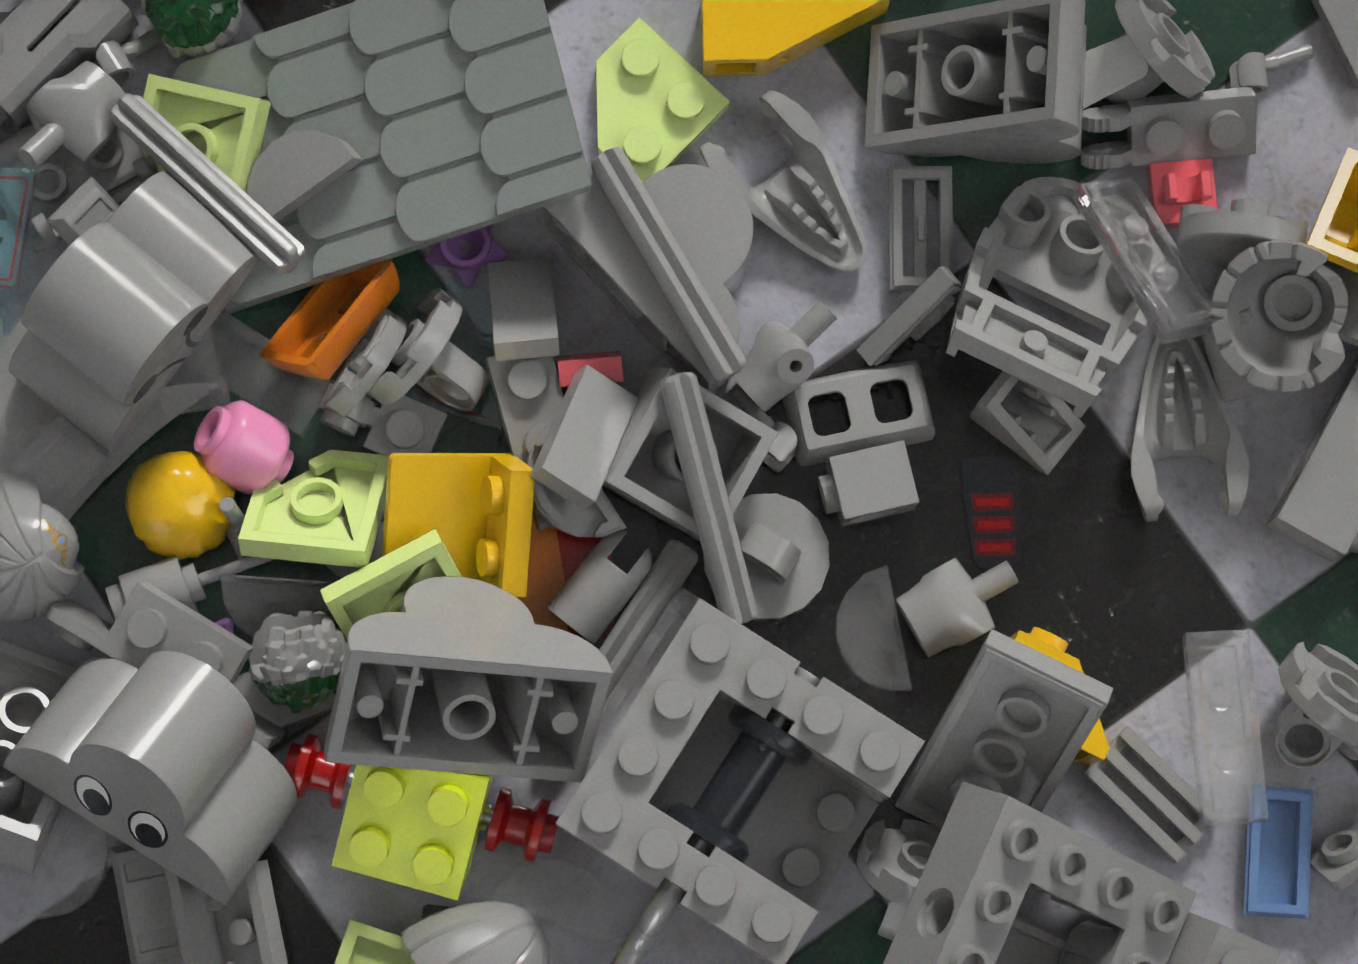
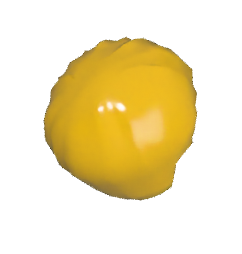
[125,451,237,560]

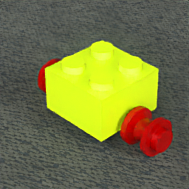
[284,733,560,901]

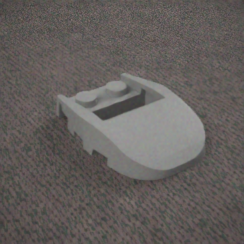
[946,177,1162,418]

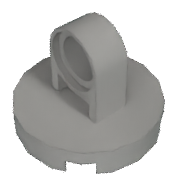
[1105,0,1215,104]
[368,288,490,411]
[703,493,830,621]
[1275,642,1358,769]
[857,819,941,941]

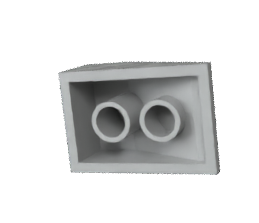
[0,640,77,875]

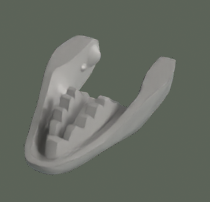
[699,90,868,272]
[1131,327,1250,522]

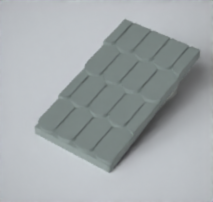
[166,0,592,315]

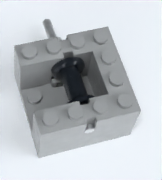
[556,598,925,964]

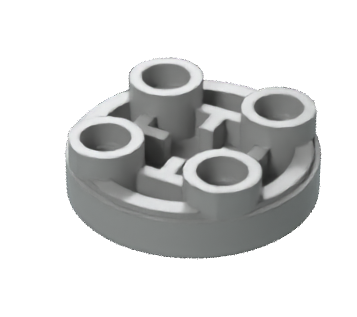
[1176,199,1308,266]

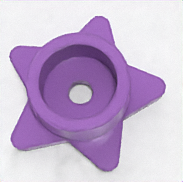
[425,225,507,288]

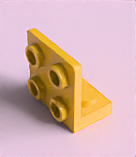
[382,453,535,597]

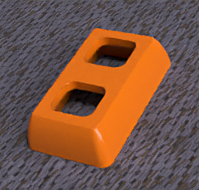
[260,259,400,380]

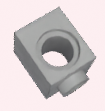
[818,440,919,527]

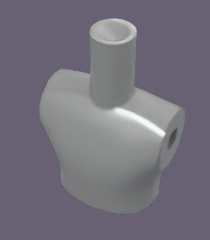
[17,61,126,169]
[732,301,837,412]
[895,558,1019,657]

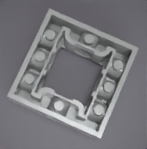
[883,781,1196,964]

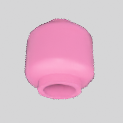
[194,400,294,495]

